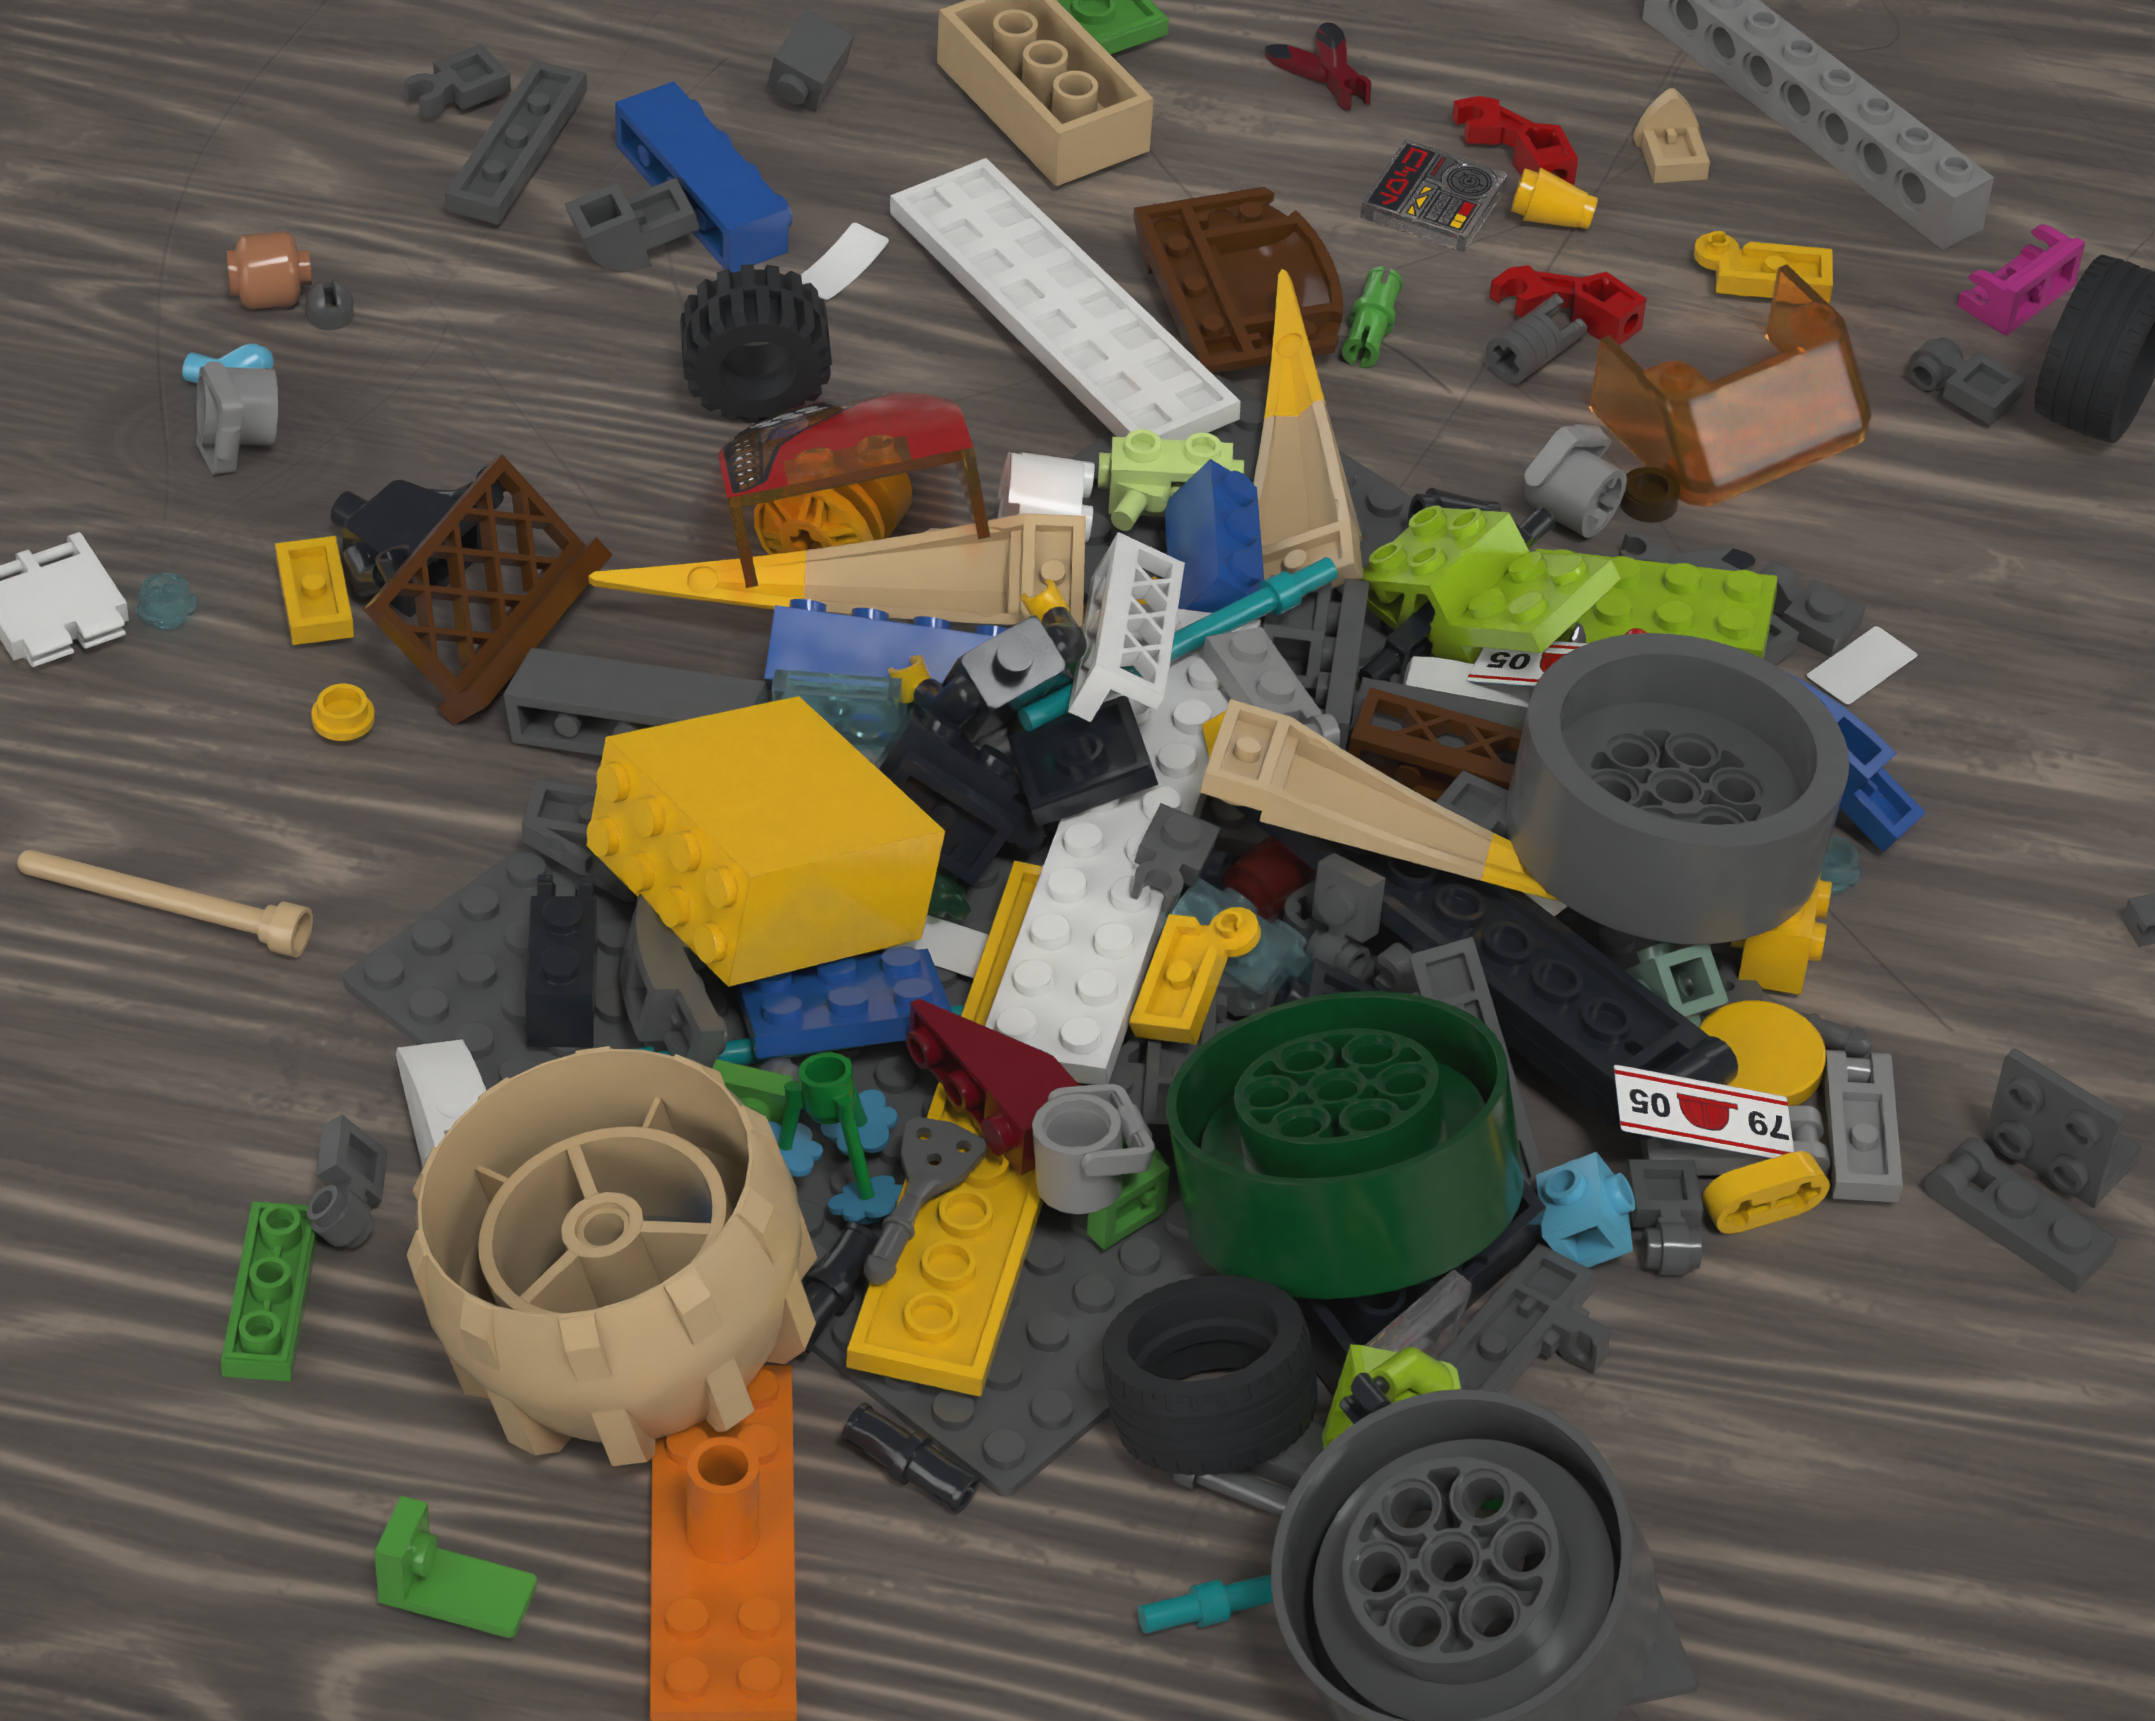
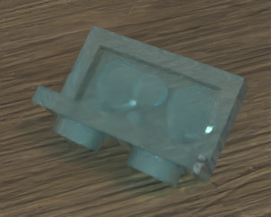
[772,669,909,747]
[1162,878,1312,995]

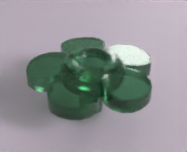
[927,872,971,920]

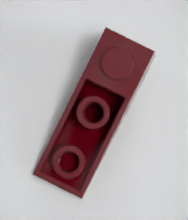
[906,998,1080,1176]

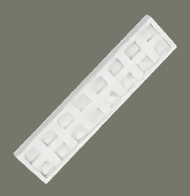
[890,158,1240,440]

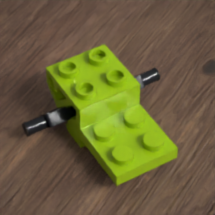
[1358,506,1621,682]

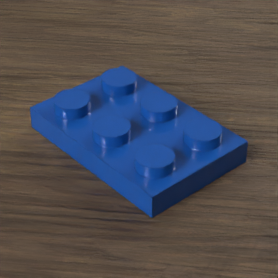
[735,947,953,1059]

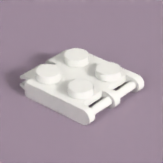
[0,532,129,667]

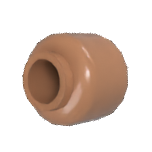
[226,232,312,309]

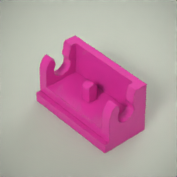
[1957,224,2085,336]

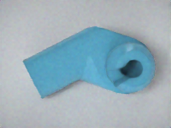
[182,343,274,383]

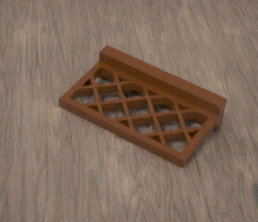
[363,454,613,725]

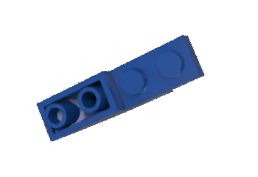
[1788,673,1926,852]

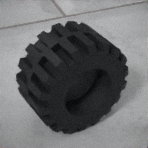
[680,264,832,423]

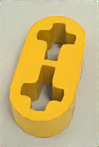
[1702,1151,1830,1234]

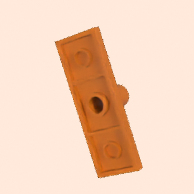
[650,1365,797,1721]

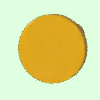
[1699,1000,1826,1106]

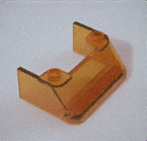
[1589,264,1872,507]

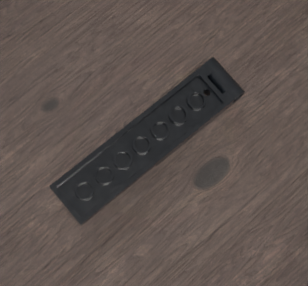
[1232,805,1738,1140]

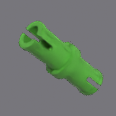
[1342,266,1403,368]

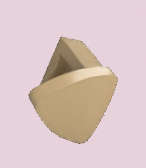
[1633,88,1710,183]

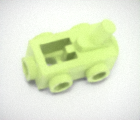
[1098,429,1244,531]

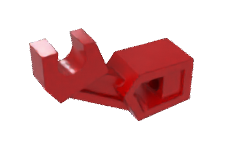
[1452,96,1578,186]
[1489,265,1647,349]

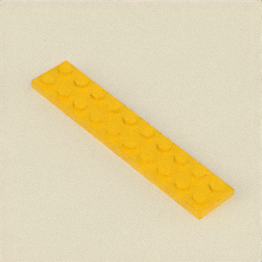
[846,861,1079,1397]

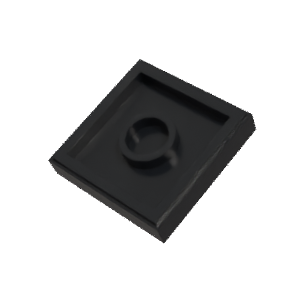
[1007,695,1159,827]

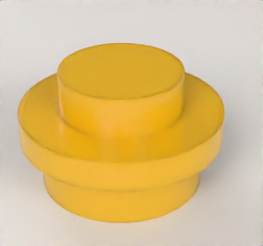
[311,683,375,741]

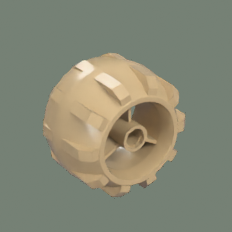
[407,1046,817,1466]

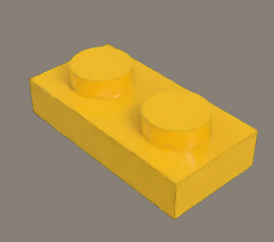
[275,536,354,645]

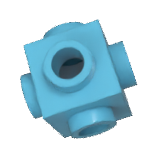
[1536,1152,1635,1268]

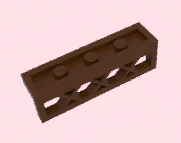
[1348,687,1523,802]

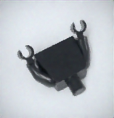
[330,462,507,618]

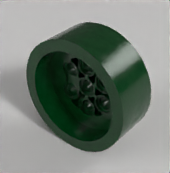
[1166,991,1524,1299]

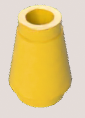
[1511,167,1598,230]

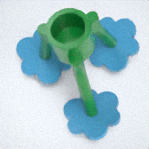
[768,1052,903,1224]

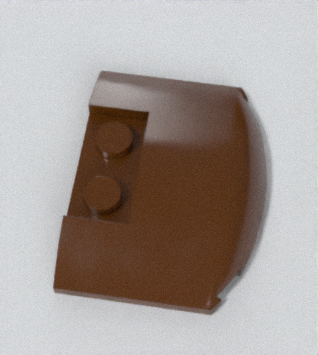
[1133,187,1343,373]

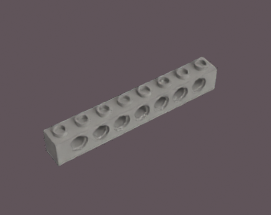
[1642,0,1994,250]

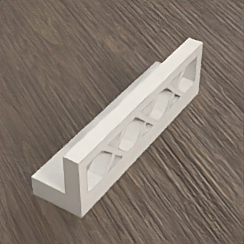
[1068,532,1185,722]

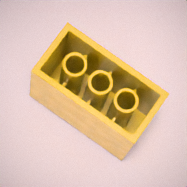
[586,696,945,987]

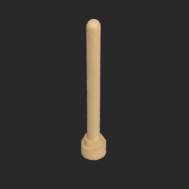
[17,850,313,958]

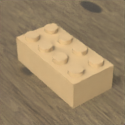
[937,0,1154,186]

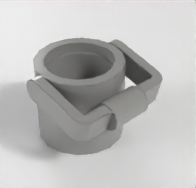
[196,362,278,475]
[1523,424,1627,538]
[1032,1084,1155,1214]

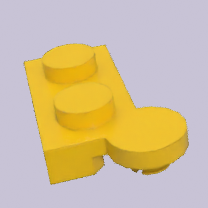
[1693,231,1833,303]
[1128,907,1261,1045]

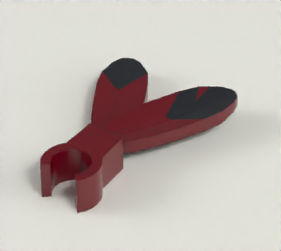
[1264,23,1372,111]

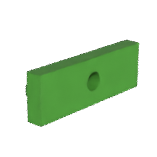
[221,1201,319,1382]

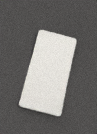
[800,223,889,300]

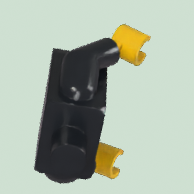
[888,579,1087,743]

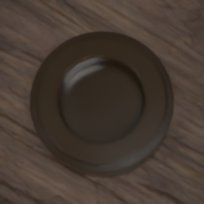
[1620,467,1680,523]

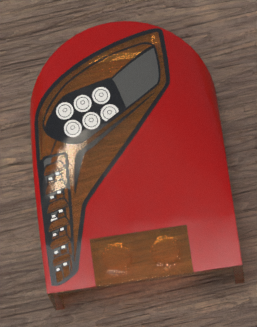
[718,392,990,588]

